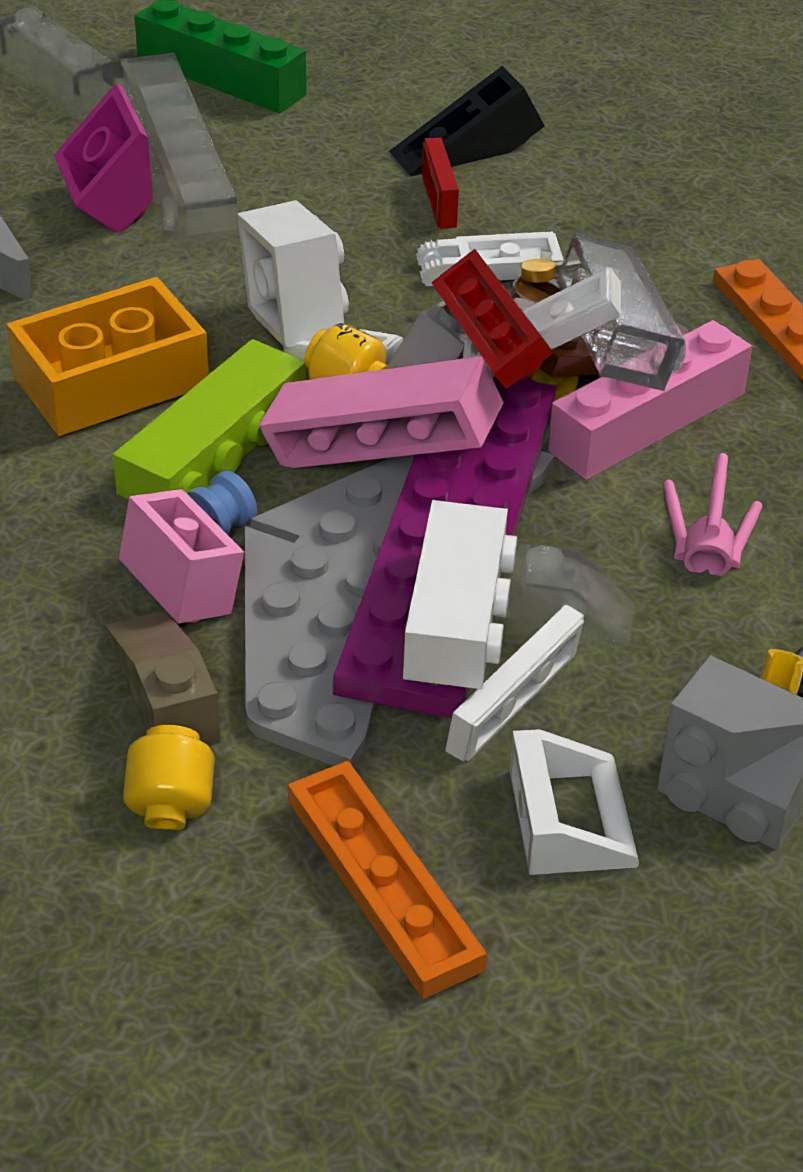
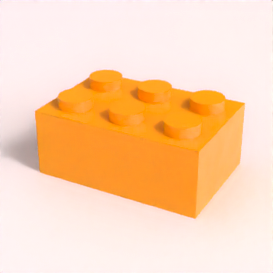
[6,277,209,437]

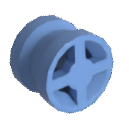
[187,470,257,536]

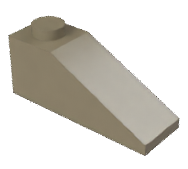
[105,610,221,746]

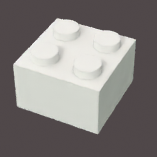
[237,200,349,348]

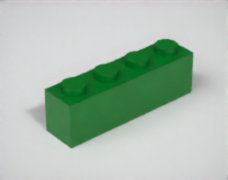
[134,0,307,114]

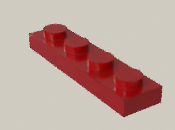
[431,249,554,389]

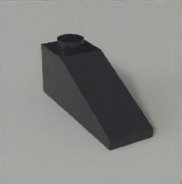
[389,66,545,177]

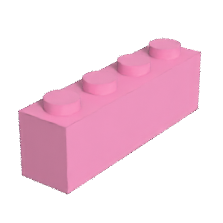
[548,320,753,479]
[258,356,503,468]

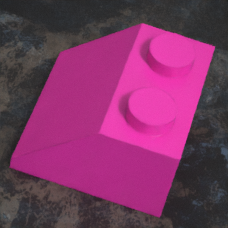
[54,83,153,232]

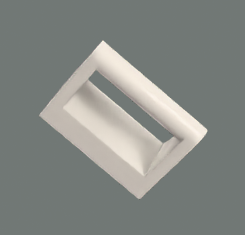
[510,729,639,875]

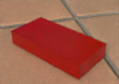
[422,138,459,229]

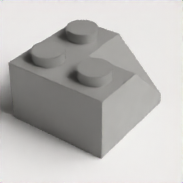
[657,655,803,850]

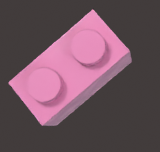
[119,489,244,624]

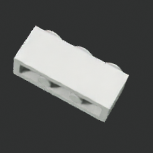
[403,500,517,689]

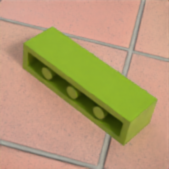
[113,339,306,500]

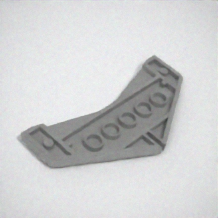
[245,451,555,767]

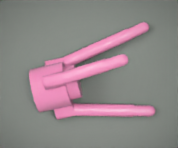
[663,453,762,576]

